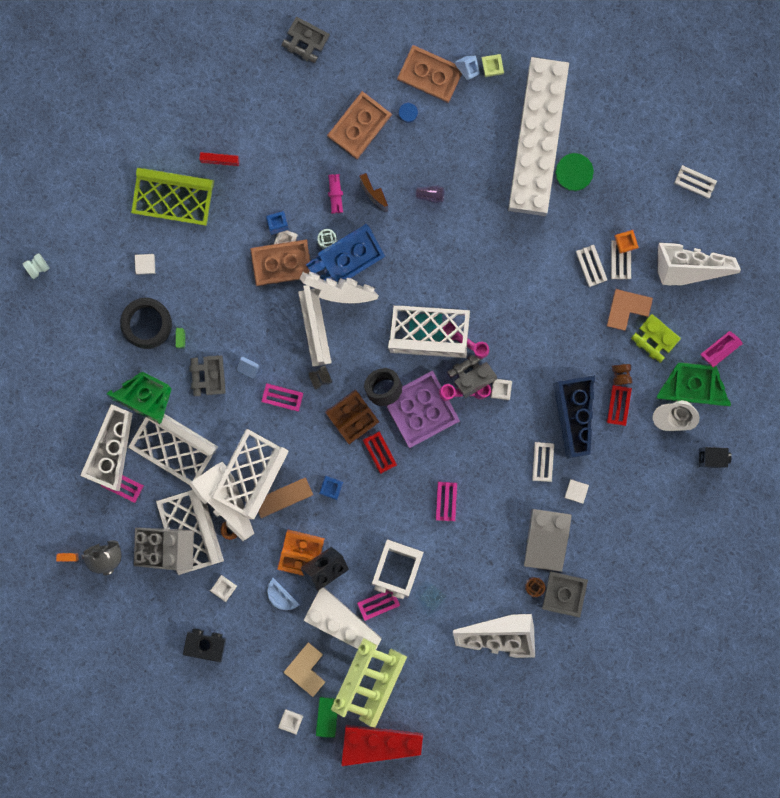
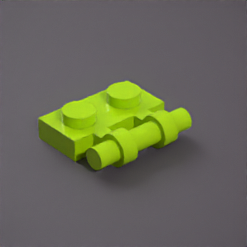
[631,314,681,363]

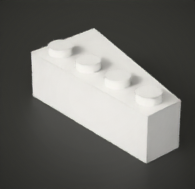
[81,404,133,491]
[304,587,381,650]

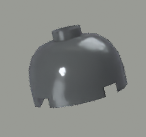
[82,540,122,576]

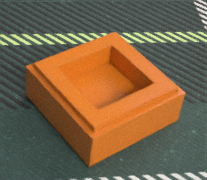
[614,230,639,254]
[56,553,79,561]

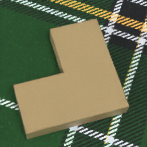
[284,642,325,697]

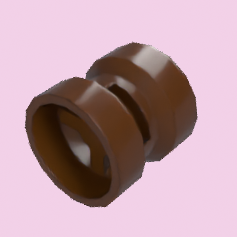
[612,364,633,385]
[525,577,545,597]

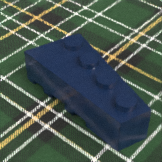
[553,375,595,459]

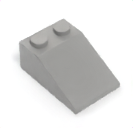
[524,509,572,572]

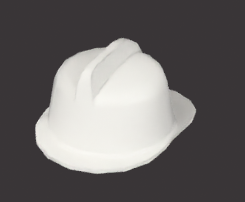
[653,400,700,431]

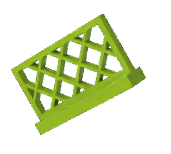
[131,168,215,226]

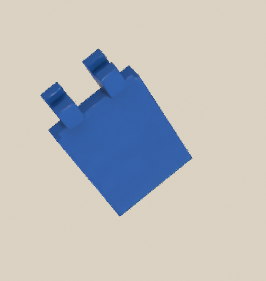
[306,224,385,284]

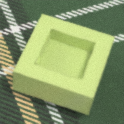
[482,54,504,77]

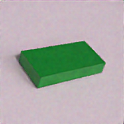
[316,697,337,738]

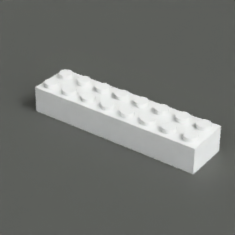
[508,57,569,216]

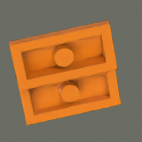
[277,529,325,576]

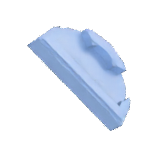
[267,578,300,610]

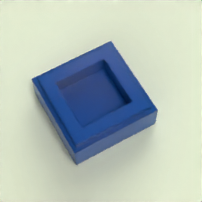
[266,211,289,235]
[319,476,343,500]

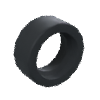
[364,368,403,406]

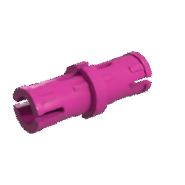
[328,174,343,214]

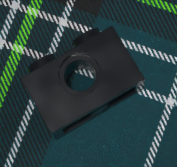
[699,447,732,468]
[300,547,349,591]
[183,628,227,663]

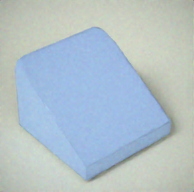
[455,56,480,80]
[237,357,260,378]

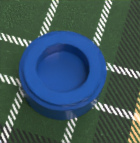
[399,103,418,123]

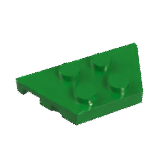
[656,362,731,407]
[107,372,172,424]

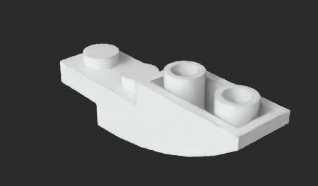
[300,272,379,303]

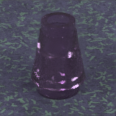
[416,185,445,204]

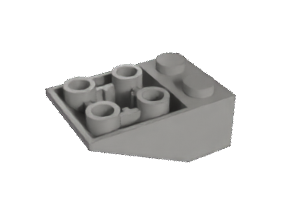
[134,528,194,570]

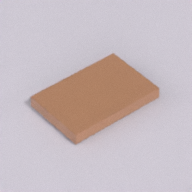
[397,45,462,103]
[327,91,392,159]
[250,239,310,286]

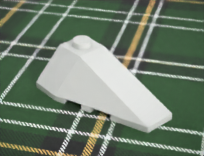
[658,243,741,286]
[189,462,254,541]
[453,614,535,658]

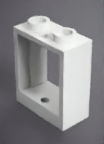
[372,540,424,599]

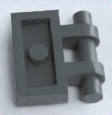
[281,16,330,63]
[189,355,226,397]
[447,355,497,398]

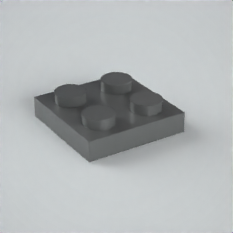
[542,571,588,618]

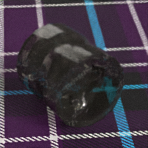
[308,366,333,390]

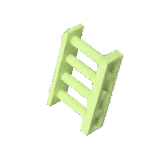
[331,638,407,728]

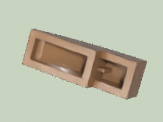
[258,477,313,518]

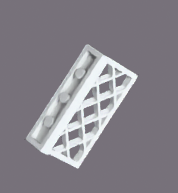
[299,285,331,367]
[388,306,470,358]
[128,414,218,484]
[211,429,289,519]
[156,490,224,575]

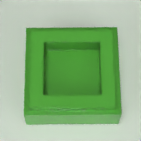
[176,328,185,349]

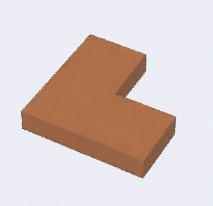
[606,289,653,331]

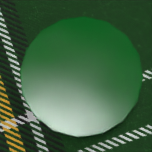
[555,153,594,192]

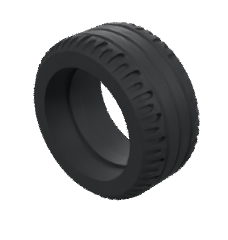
[120,298,172,349]

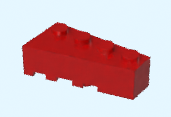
[342,725,423,766]

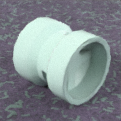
[318,229,337,249]
[23,253,50,279]

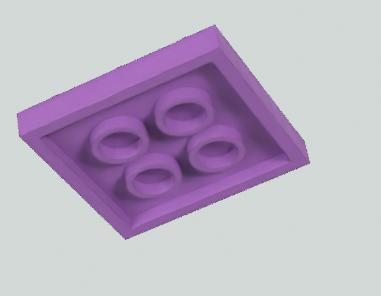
[387,371,460,448]

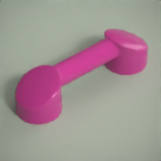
[443,322,489,359]
[439,384,491,401]

